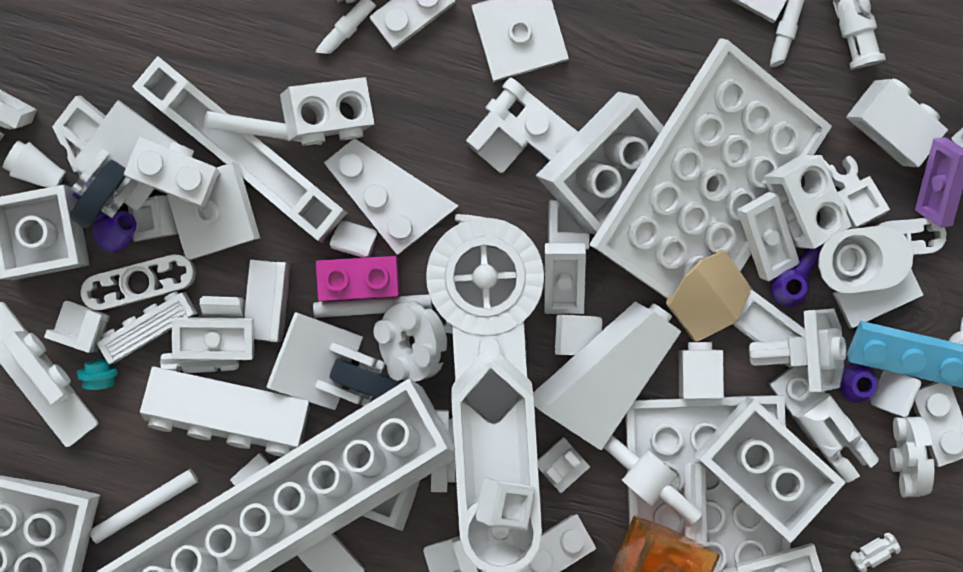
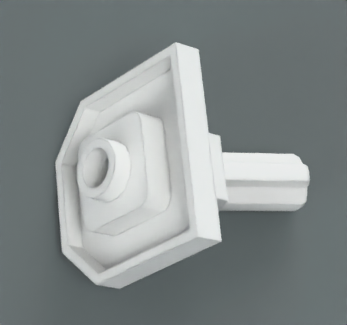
[749,309,846,392]

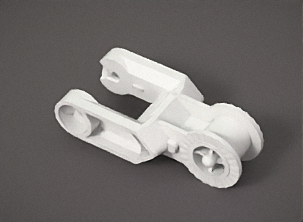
[426,218,544,572]

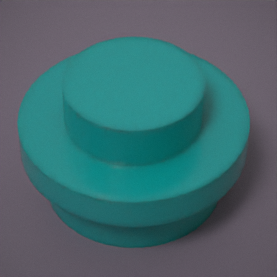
[77,359,118,390]

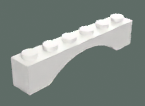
[132,56,347,243]

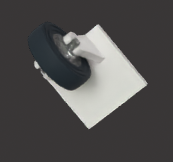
[69,100,178,229]
[266,312,401,410]

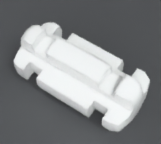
[851,533,901,572]

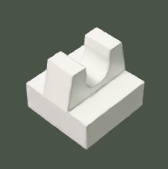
[537,437,590,493]

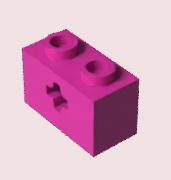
[316,256,401,301]

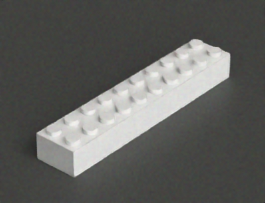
[96,379,455,572]

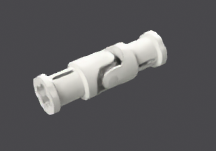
[833,0,886,70]

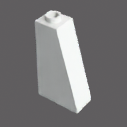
[533,302,681,450]

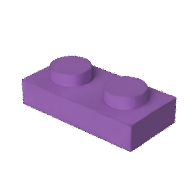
[915,137,963,228]

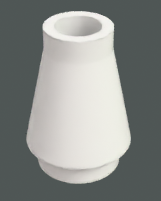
[3,140,66,188]

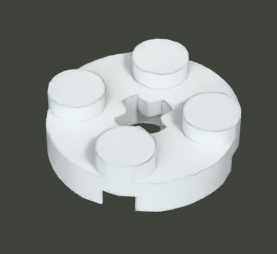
[374,301,447,382]
[890,417,934,498]

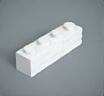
[96,291,198,364]

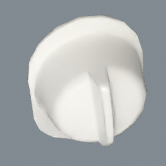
[818,226,913,293]

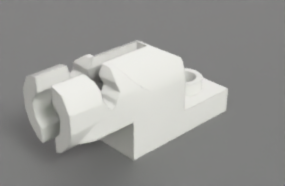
[768,365,879,483]

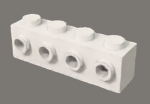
[140,366,310,457]

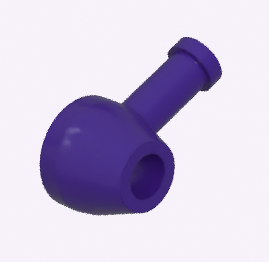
[72,183,137,253]
[770,243,824,307]
[838,363,879,403]

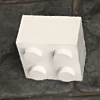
[0,185,90,280]

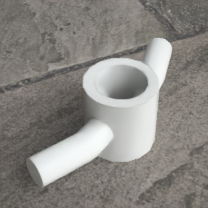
[603,435,702,525]

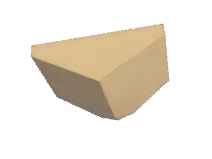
[666,250,752,342]

